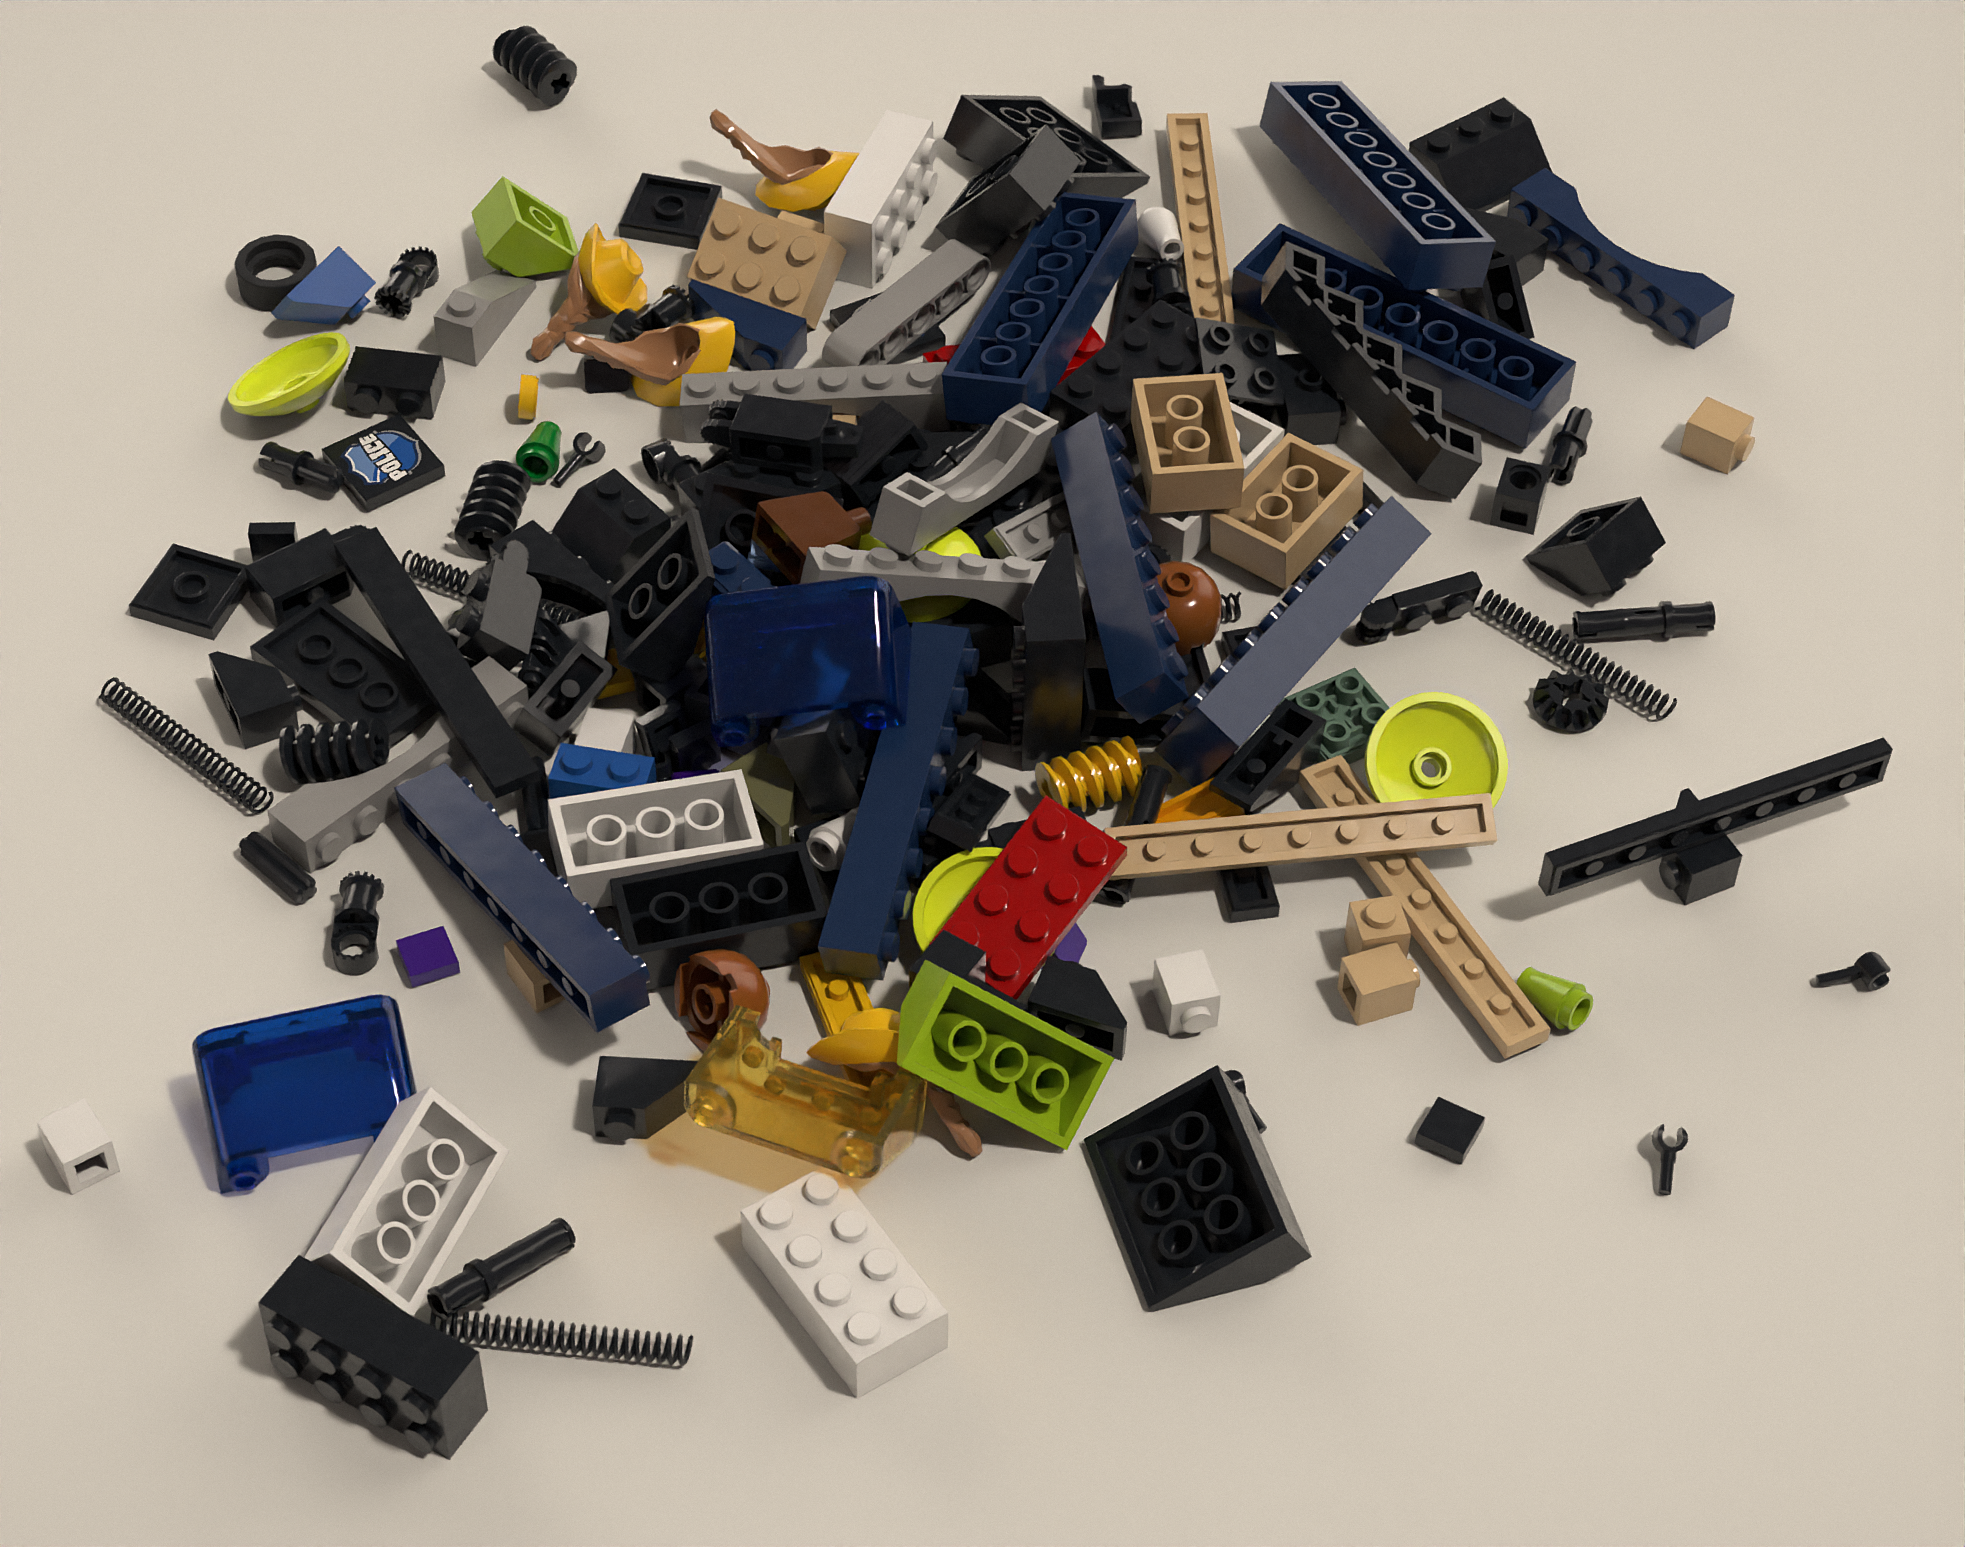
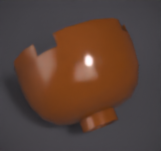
[1157,561,1222,656]
[674,949,770,1054]

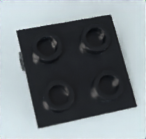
[1194,317,1285,410]
[518,610,611,700]

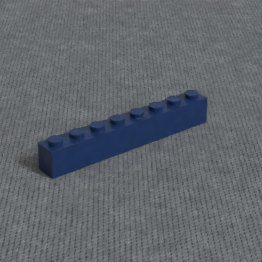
[1051,412,1189,724]
[818,621,979,981]
[394,763,650,1033]

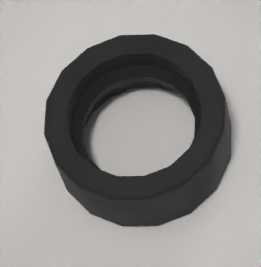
[234,234,317,312]

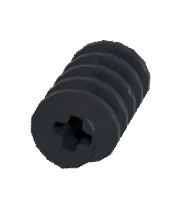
[492,25,577,106]
[454,460,531,562]
[279,718,390,785]

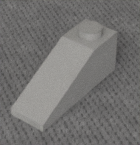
[433,270,536,367]

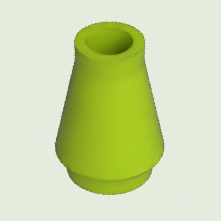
[1516,967,1593,1030]

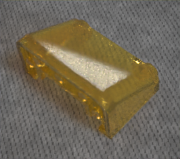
[684,1005,928,1179]

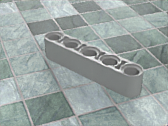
[822,239,991,367]

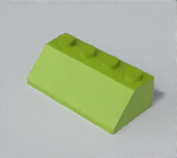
[897,960,1115,1150]

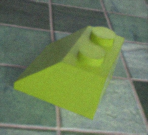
[471,176,579,277]

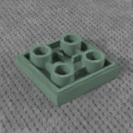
[1276,667,1390,764]

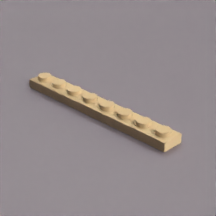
[1166,113,1235,324]
[1298,755,1550,1059]
[1103,793,1497,880]

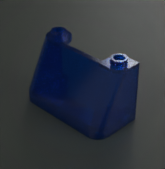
[704,576,912,747]
[192,994,418,1194]

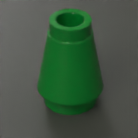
[515,421,562,482]

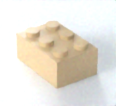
[686,198,847,330]
[1131,373,1245,514]
[1210,433,1363,590]

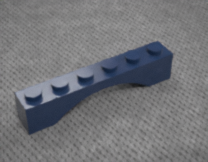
[1507,168,1735,349]

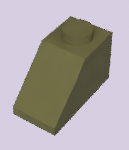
[721,742,797,848]

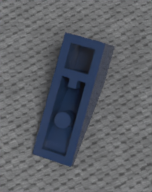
[688,279,807,371]

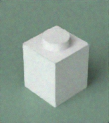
[574,707,637,754]
[1152,949,1221,1036]
[37,1098,120,1194]

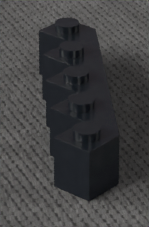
[1261,241,1482,499]

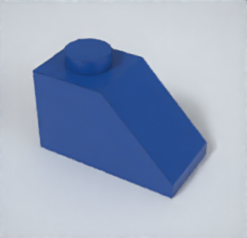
[271,246,376,325]

